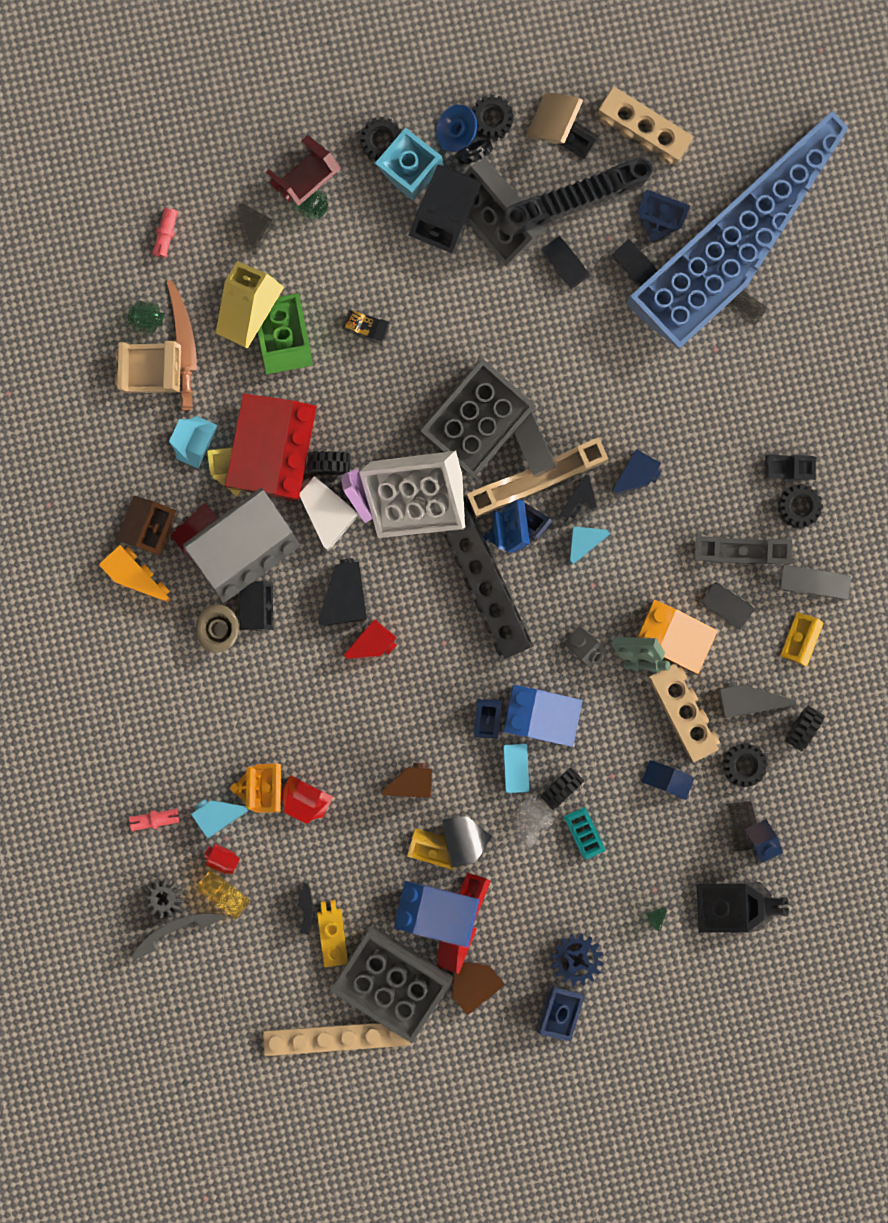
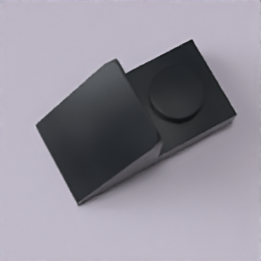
[559,474,597,522]

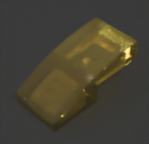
[196,869,251,920]

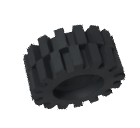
[472,94,513,141]
[360,117,402,162]
[307,451,350,476]
[777,484,823,528]
[785,705,825,752]
[722,744,768,787]
[540,767,584,810]

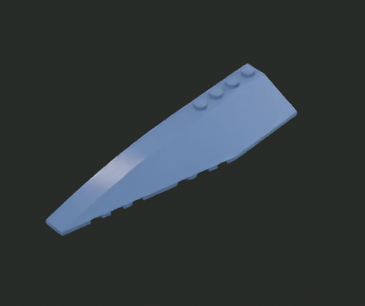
[626,111,848,349]

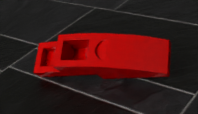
[437,872,491,974]

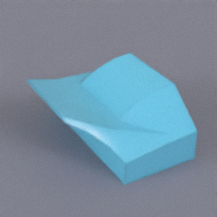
[169,416,218,469]

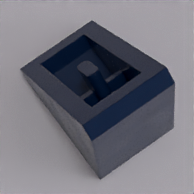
[525,503,552,543]
[474,699,502,739]
[641,760,694,800]

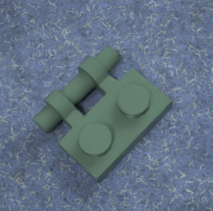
[611,637,670,673]

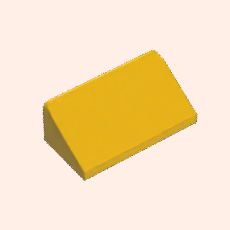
[780,612,823,666]
[407,829,453,870]

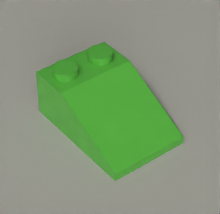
[258,293,313,374]

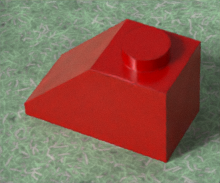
[344,619,397,660]

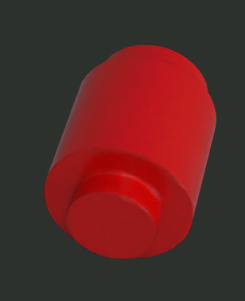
[203,843,240,875]

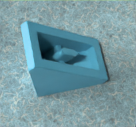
[569,526,610,566]

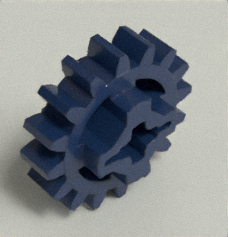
[551,933,604,986]

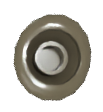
[196,604,239,653]

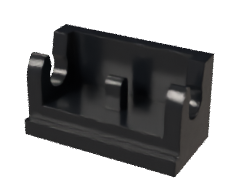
[239,581,274,631]

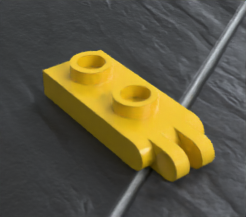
[317,900,348,968]

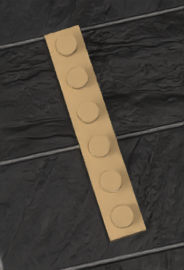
[263,1022,410,1056]

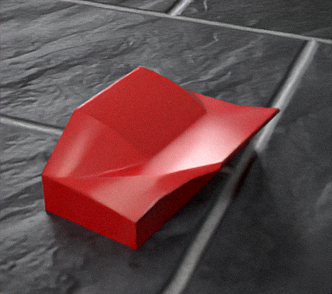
[281,775,333,824]

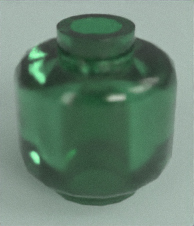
[293,189,329,220]
[128,300,164,333]

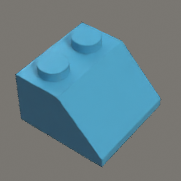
[375,128,443,201]

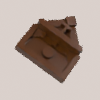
[451,962,505,1015]

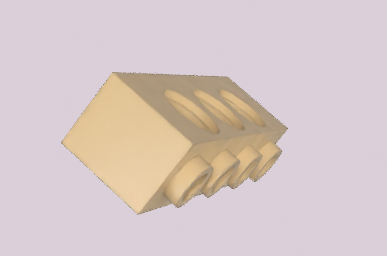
[597,87,694,166]
[648,664,720,763]

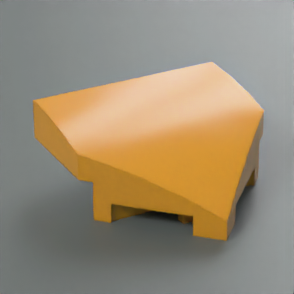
[229,763,281,813]

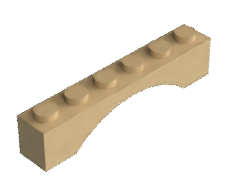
[466,437,608,519]

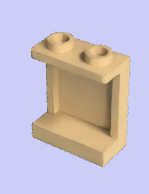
[115,341,181,393]

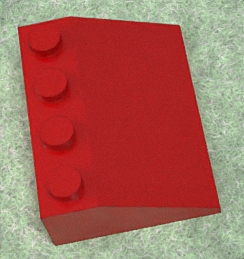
[224,393,317,502]

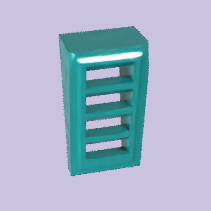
[563,807,606,861]

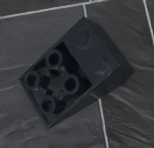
[408,164,482,254]

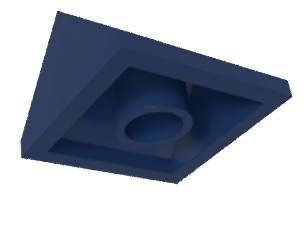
[535,983,585,1041]

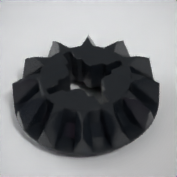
[457,140,493,164]

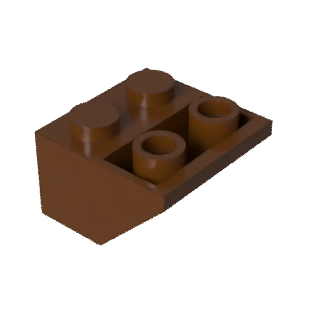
[116,495,179,557]

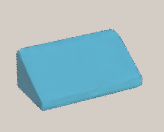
[503,744,529,793]

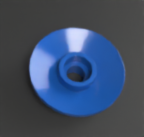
[436,104,477,152]

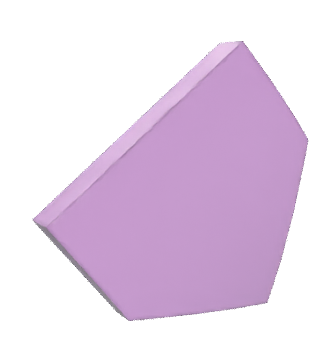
[342,468,373,523]

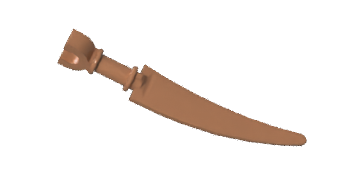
[167,280,197,411]

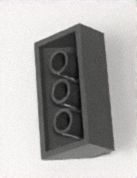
[464,158,547,266]

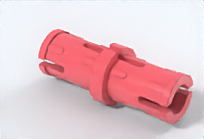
[152,208,178,258]
[129,808,180,832]

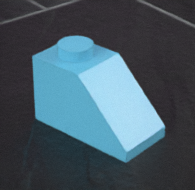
[191,799,249,838]

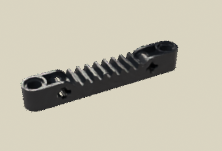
[500,157,652,236]

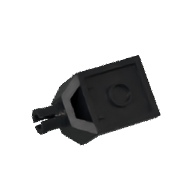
[696,882,790,933]

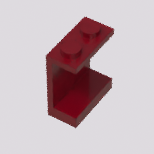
[266,135,341,206]

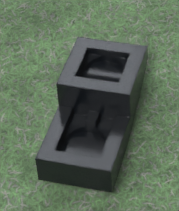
[541,235,590,289]
[612,238,658,287]
[764,454,816,480]
[297,882,313,935]

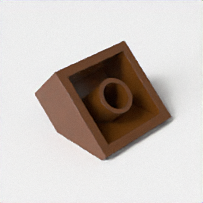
[382,763,432,798]

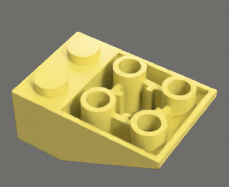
[216,261,284,348]

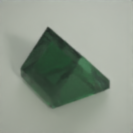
[644,906,667,931]

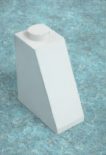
[300,476,359,551]

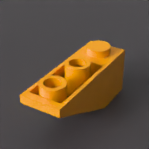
[99,545,171,603]

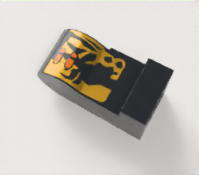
[342,310,390,346]

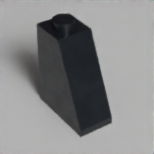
[318,558,367,627]

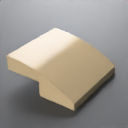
[526,93,583,144]

